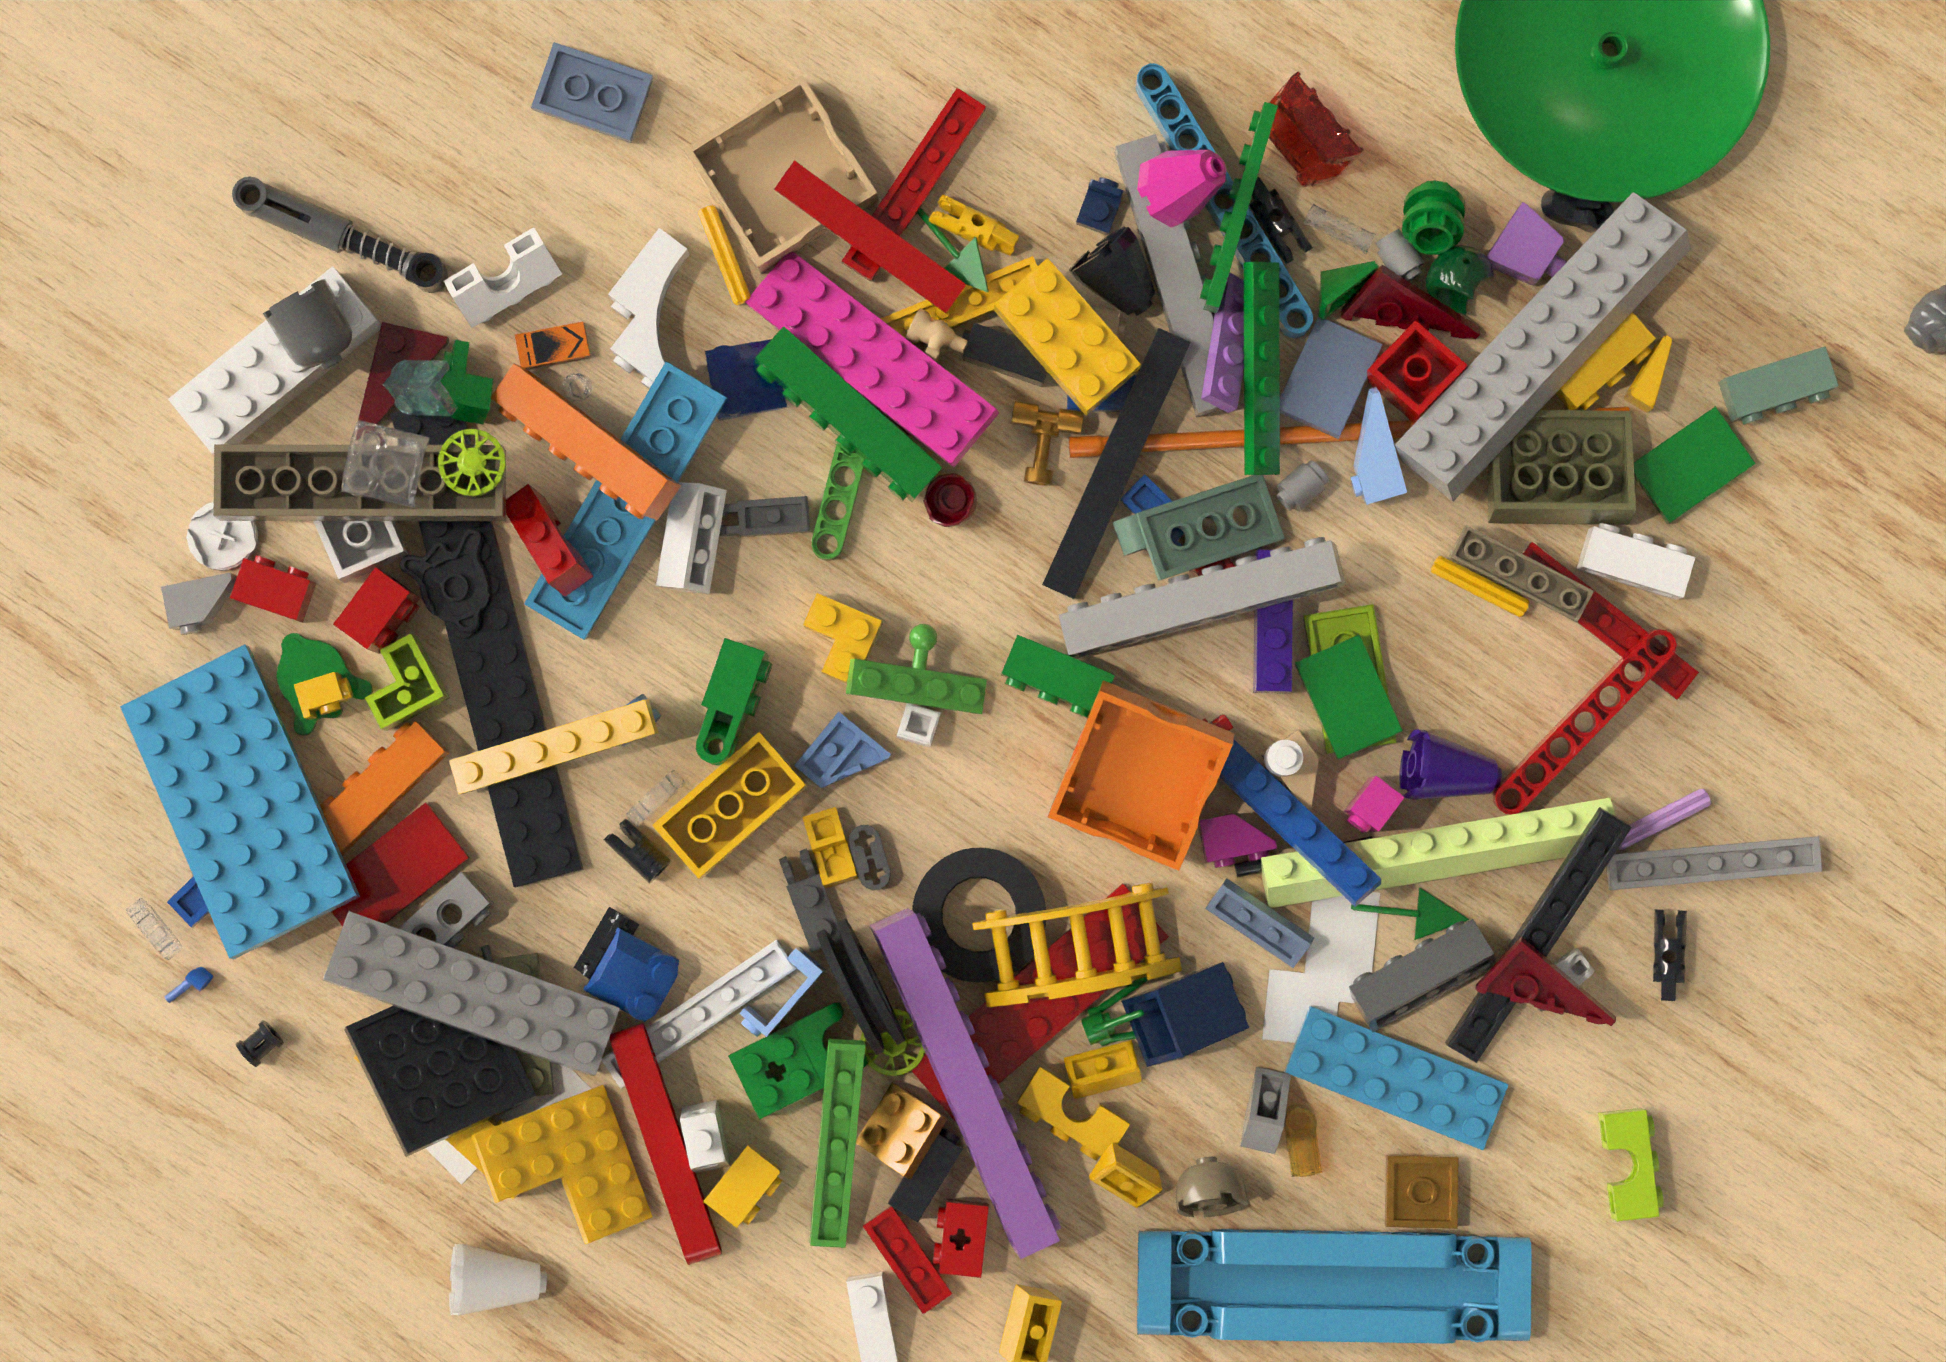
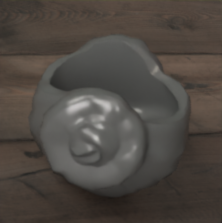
[1904,285,1946,354]

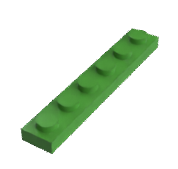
[809,1039,865,1248]

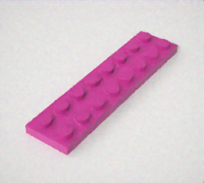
[745,251,999,467]

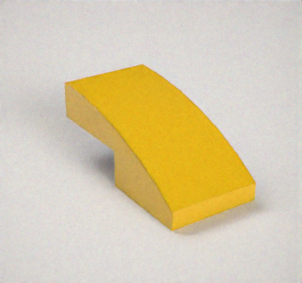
[802,807,858,889]

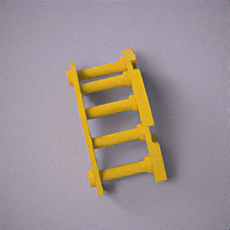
[972,883,1182,1007]

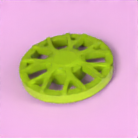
[438,429,506,496]
[860,1009,925,1076]

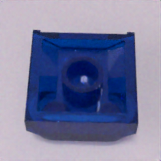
[705,339,787,421]

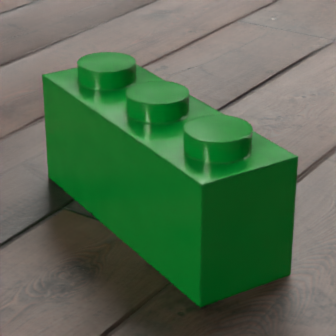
[1001,634,1115,718]

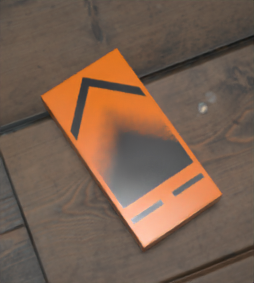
[515,321,591,369]

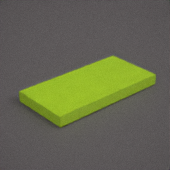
[1303,604,1397,754]

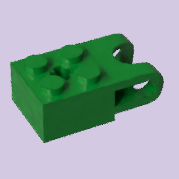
[696,638,773,766]
[728,1002,870,1120]

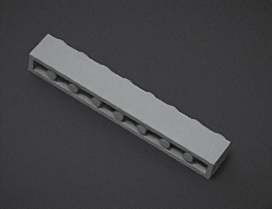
[1114,134,1242,417]
[1059,537,1346,658]

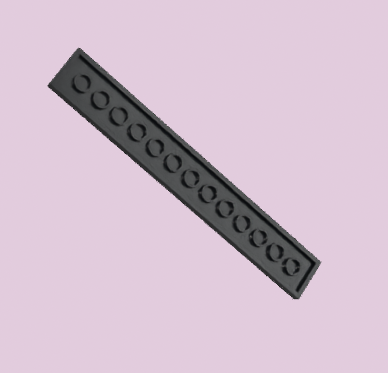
[390,402,583,888]

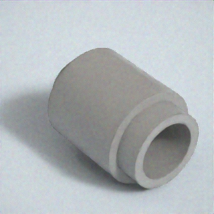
[1376,229,1425,281]
[1276,460,1329,512]

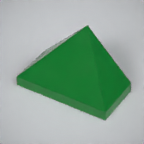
[1318,261,1379,321]

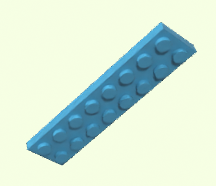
[524,361,728,640]

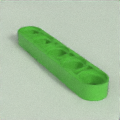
[811,398,878,561]

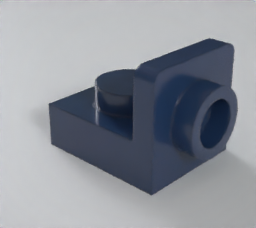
[1076,177,1124,236]

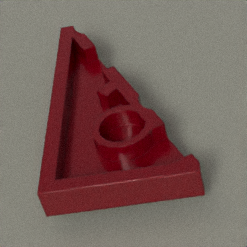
[1341,265,1480,339]
[353,322,449,443]
[1475,937,1616,1026]

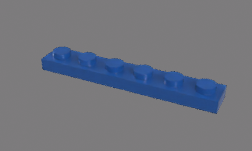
[1219,740,1381,907]

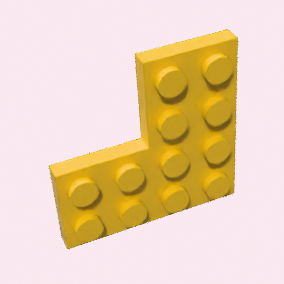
[471,1084,653,1244]

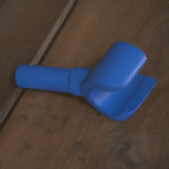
[164,967,213,1003]

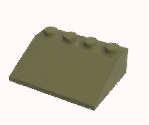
[1487,410,1636,525]

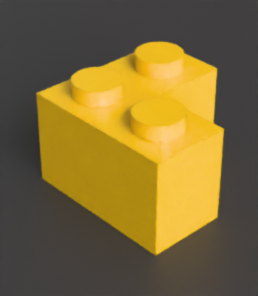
[803,593,883,684]

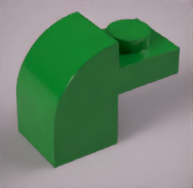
[432,340,493,425]

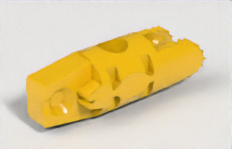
[929,194,1019,256]

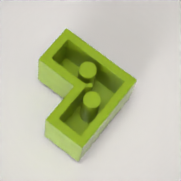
[365,634,450,731]

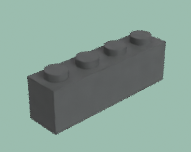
[1349,919,1496,1033]

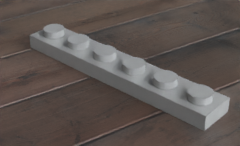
[1607,836,1822,890]

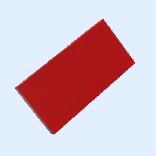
[331,802,470,926]

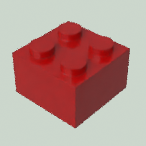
[1367,320,1468,424]
[333,567,421,654]

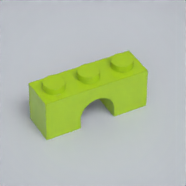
[1598,1108,1664,1222]

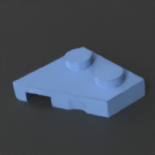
[794,712,891,788]

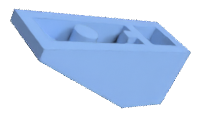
[1350,387,1407,505]

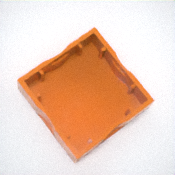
[1048,680,1235,871]

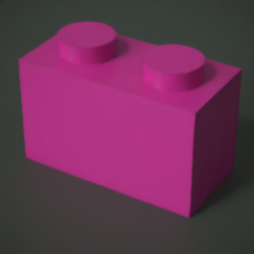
[1344,776,1405,833]

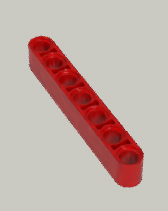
[1493,629,1677,815]
[609,1023,722,1265]

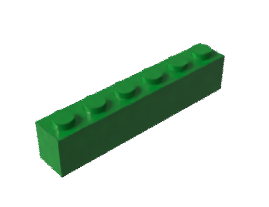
[755,326,942,502]

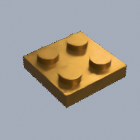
[856,1082,948,1180]
[1385,1155,1459,1229]

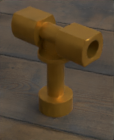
[1011,401,1084,486]

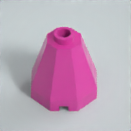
[1137,150,1227,228]

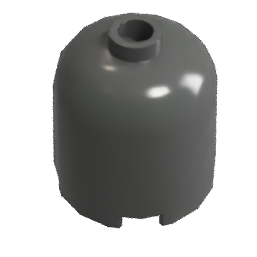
[263,279,352,370]

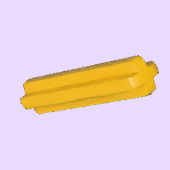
[698,205,751,305]
[1431,556,1530,617]

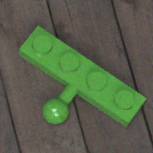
[846,624,987,714]

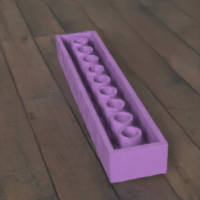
[869,908,1061,1259]

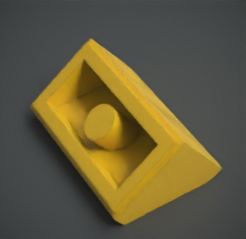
[1063,1040,1142,1099]
[1089,1143,1163,1208]

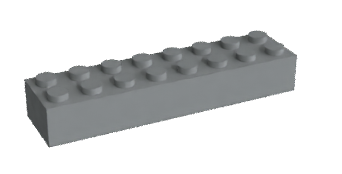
[323,911,620,1076]

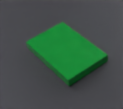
[1634,406,1756,524]
[1294,634,1403,760]

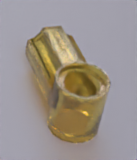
[1284,1103,1322,1177]

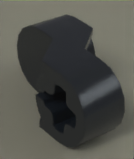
[1541,189,1614,233]

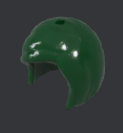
[1426,245,1494,315]

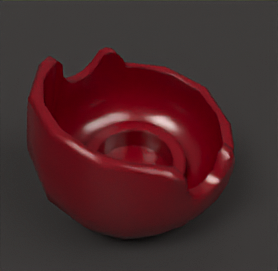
[923,473,977,527]

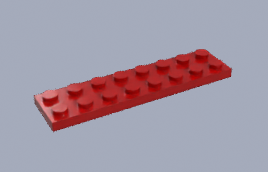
[911,883,1169,1121]

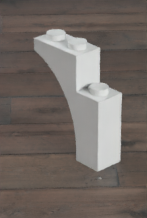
[608,228,690,389]

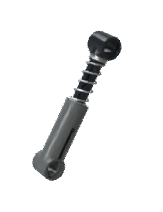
[232,176,448,293]

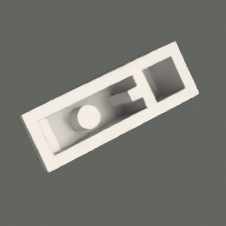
[846,1271,898,1362]

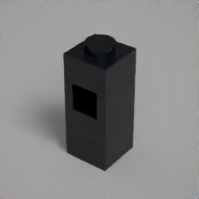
[962,323,1047,387]
[888,1127,963,1222]

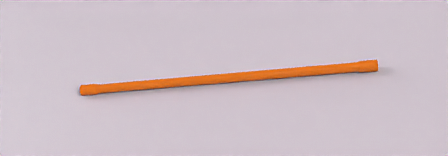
[1069,407,1630,458]

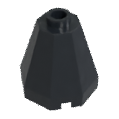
[1069,226,1155,316]

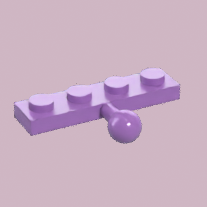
[1201,273,1244,413]

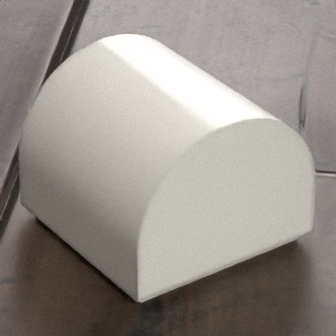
[897,703,941,748]

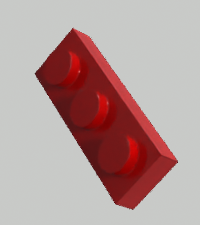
[863,1206,952,1314]

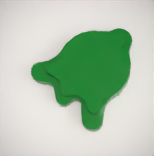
[277,633,373,736]

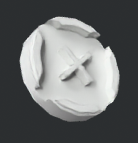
[186,502,259,571]

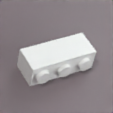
[656,482,727,594]
[1576,523,1696,600]

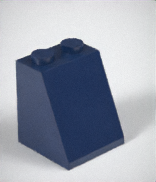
[1121,962,1249,1067]

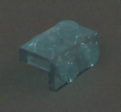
[383,360,459,416]

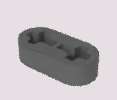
[849,825,891,890]

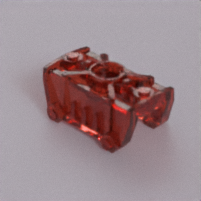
[1269,71,1364,187]

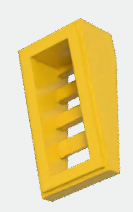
[1624,335,1672,412]

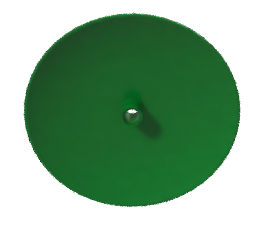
[1455,0,1770,203]

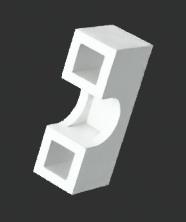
[444,227,562,328]

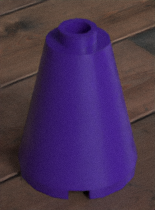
[1399,729,1502,800]

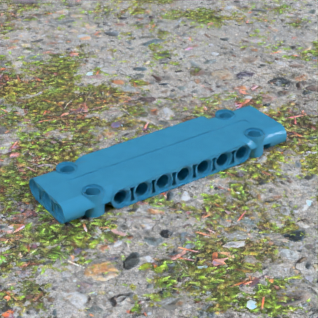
[1137,1229,1532,1344]

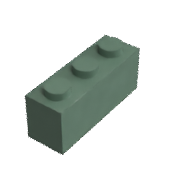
[1718,346,1839,425]

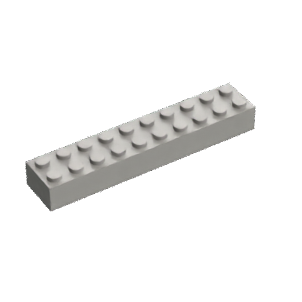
[1395,192,1691,502]

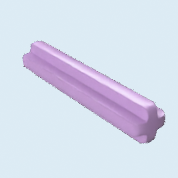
[1619,789,1711,849]

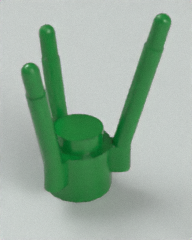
[1081,977,1148,1046]

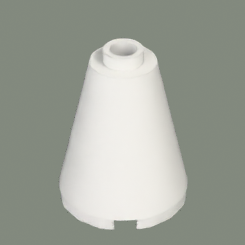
[449,1244,547,1316]

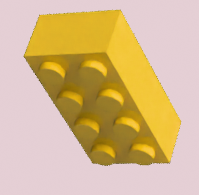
[994,258,1141,416]
[652,732,807,879]

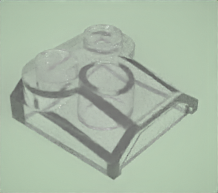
[342,420,430,508]

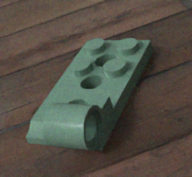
[1113,475,1285,581]

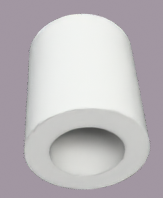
[1264,740,1303,777]

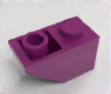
[1198,814,1277,868]

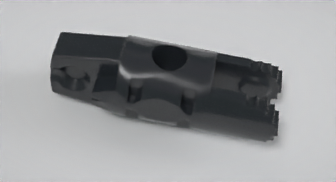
[1249,177,1313,264]
[1653,909,1687,1001]

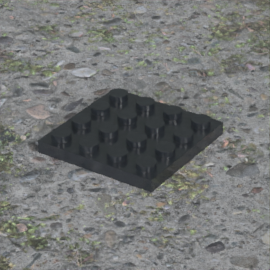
[344,1006,536,1157]

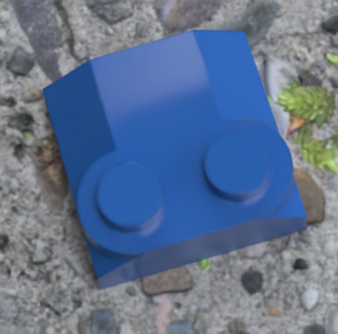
[583,927,679,1022]

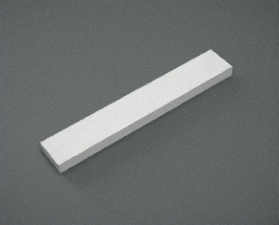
[601,940,797,1089]

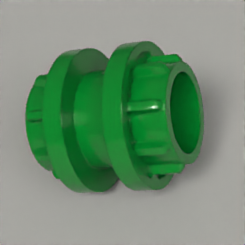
[1402,180,1465,255]

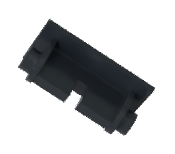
[573,907,640,979]

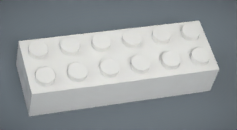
[168,266,382,454]

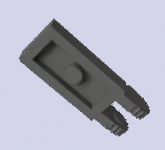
[719,496,810,537]
[779,848,842,952]

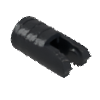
[604,819,671,884]

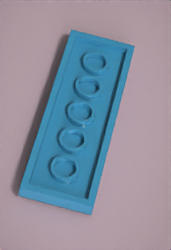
[1284,1006,1509,1150]

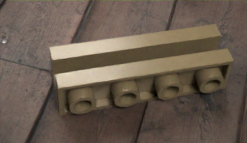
[1449,525,1594,622]

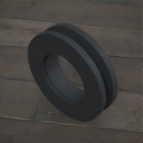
[912,848,1046,983]
[817,919,906,1055]

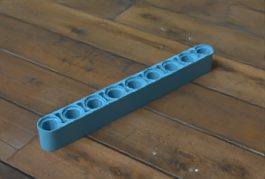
[1135,63,1313,339]

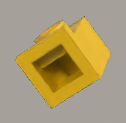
[294,672,353,720]

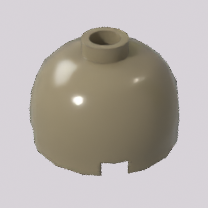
[1176,1157,1248,1217]

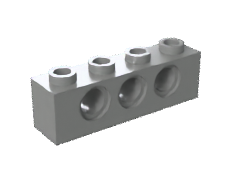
[399,872,494,948]

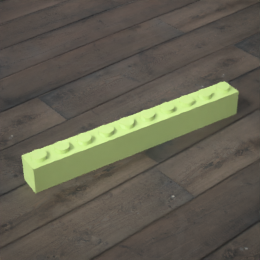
[1261,798,1615,908]

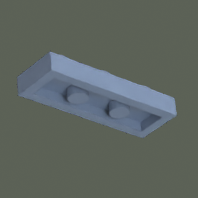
[1205,878,1314,968]

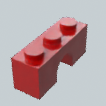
[506,484,594,597]

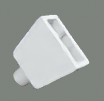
[680,1100,731,1173]

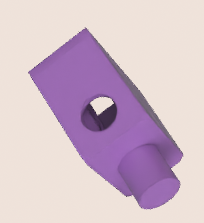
[1486,202,1567,286]

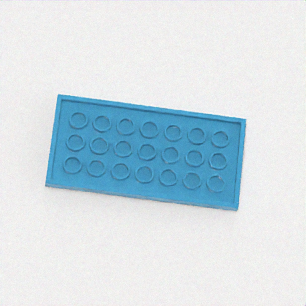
[120,644,360,960]

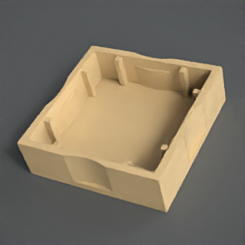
[684,75,878,274]

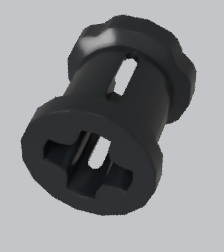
[236,1020,284,1067]

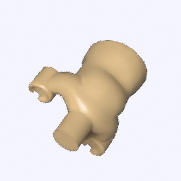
[905,308,968,362]

